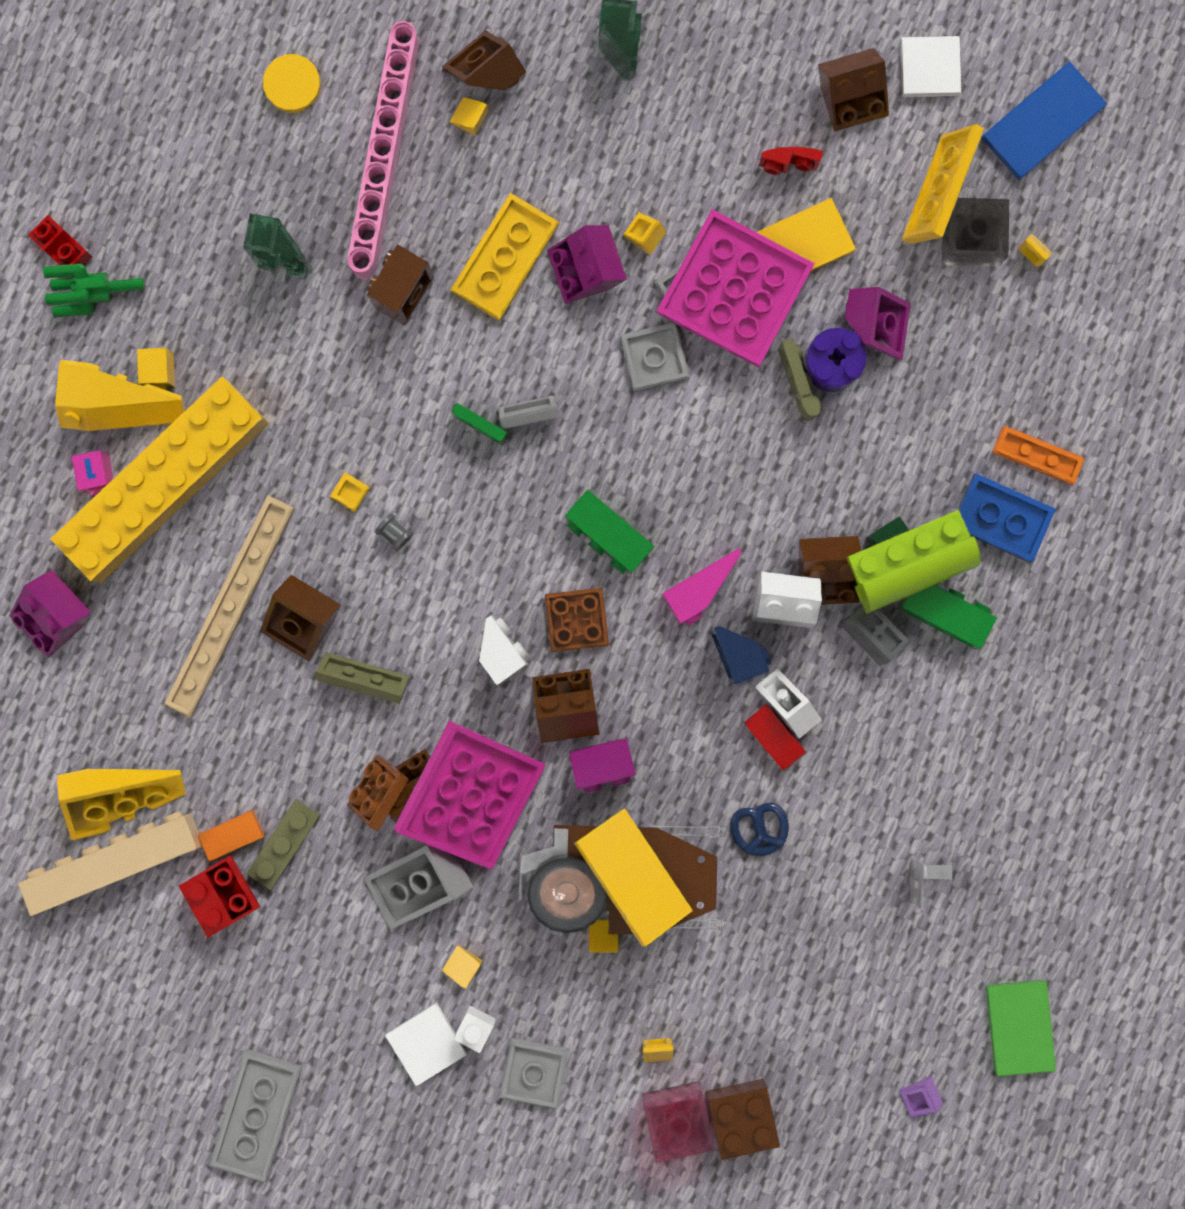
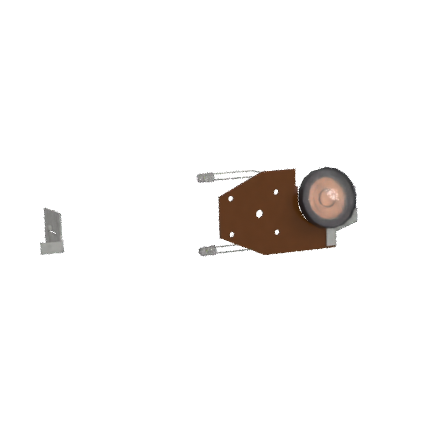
[519,825,952,934]

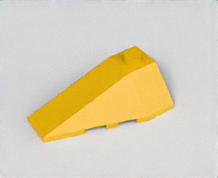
[55,360,185,431]
[57,769,186,840]

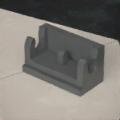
[840,604,910,666]

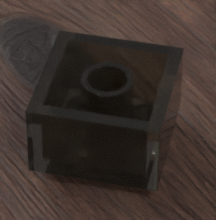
[942,198,1009,267]

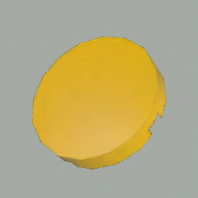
[263,54,321,113]

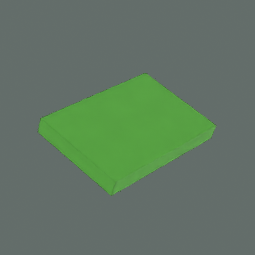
[985,980,1056,1076]

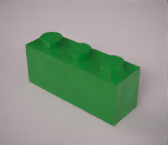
[565,489,655,575]
[897,583,997,649]

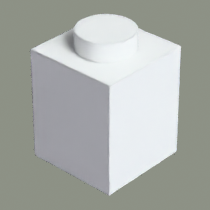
[453,1006,496,1053]

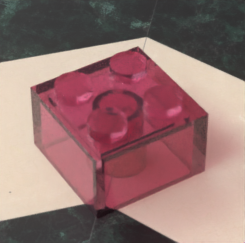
[642,1081,715,1163]

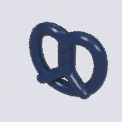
[730,802,789,856]

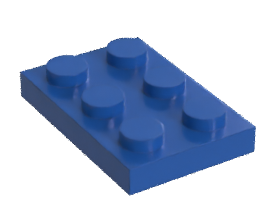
[958,473,1056,563]

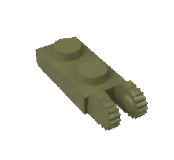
[778,338,821,421]

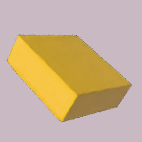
[330,472,370,512]

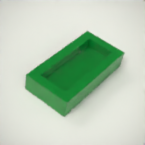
[451,403,509,446]

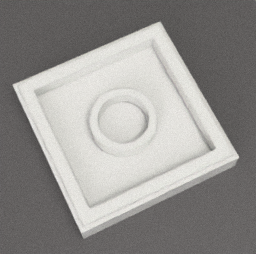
[900,36,961,97]
[385,1002,467,1086]

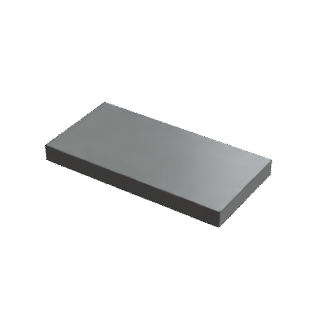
[209,1049,303,1183]

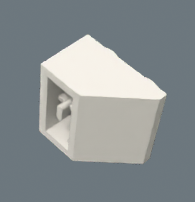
[479,616,529,685]

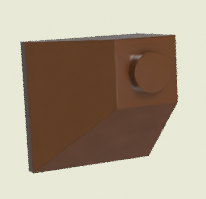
[442,30,526,90]

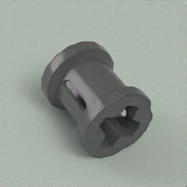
[375,514,414,552]

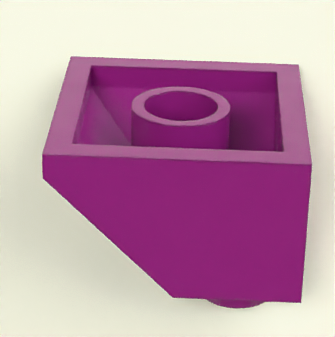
[845,287,911,360]

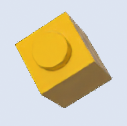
[137,348,175,390]

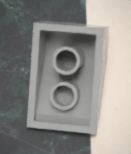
[364,844,473,930]

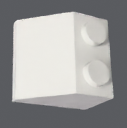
[752,572,822,628]

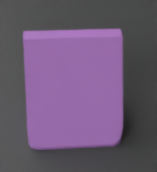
[899,1076,943,1118]

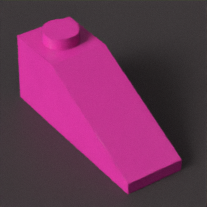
[662,548,742,626]

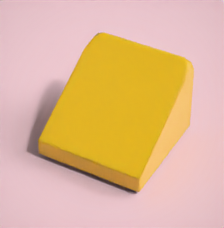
[450,97,489,136]
[623,212,667,255]
[1018,234,1052,267]
[589,919,618,953]
[442,945,483,989]
[642,1038,673,1062]

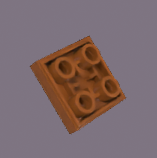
[545,588,609,652]
[347,755,409,831]

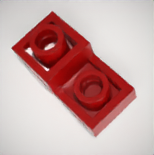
[758,147,823,175]
[28,215,93,277]
[744,704,807,771]

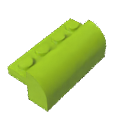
[847,509,981,614]

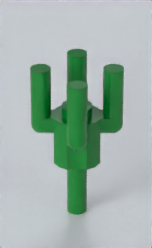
[43,264,145,318]

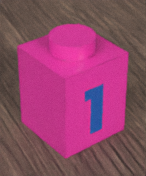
[71,450,113,497]

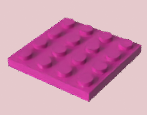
[656,209,815,368]
[393,720,546,870]

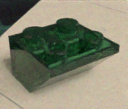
[599,0,642,81]
[243,213,313,276]

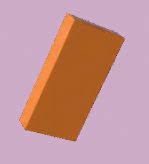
[198,810,265,861]

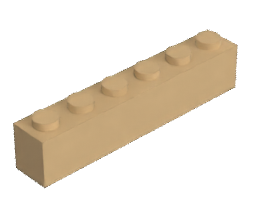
[18,811,202,916]

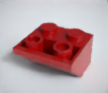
[178,855,261,938]

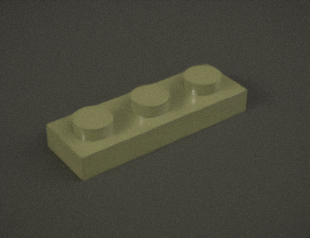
[315,652,409,704]
[246,799,321,890]

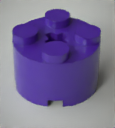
[803,328,866,392]

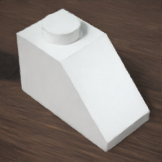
[755,668,822,738]

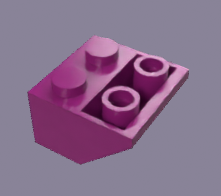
[547,225,627,304]
[9,570,91,658]
[569,738,636,793]

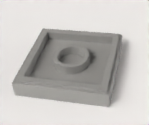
[620,322,690,392]
[499,1037,569,1109]

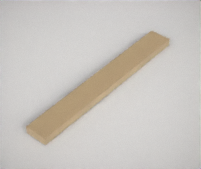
[164,495,295,717]

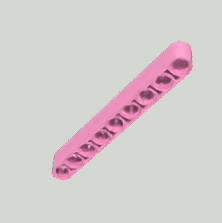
[348,21,419,279]

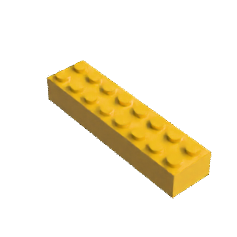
[50,376,270,583]

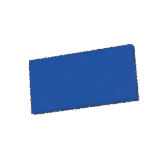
[981,61,1107,180]

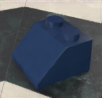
[710,626,771,684]

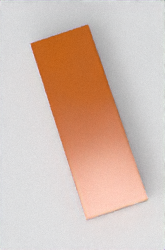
[991,425,1085,486]

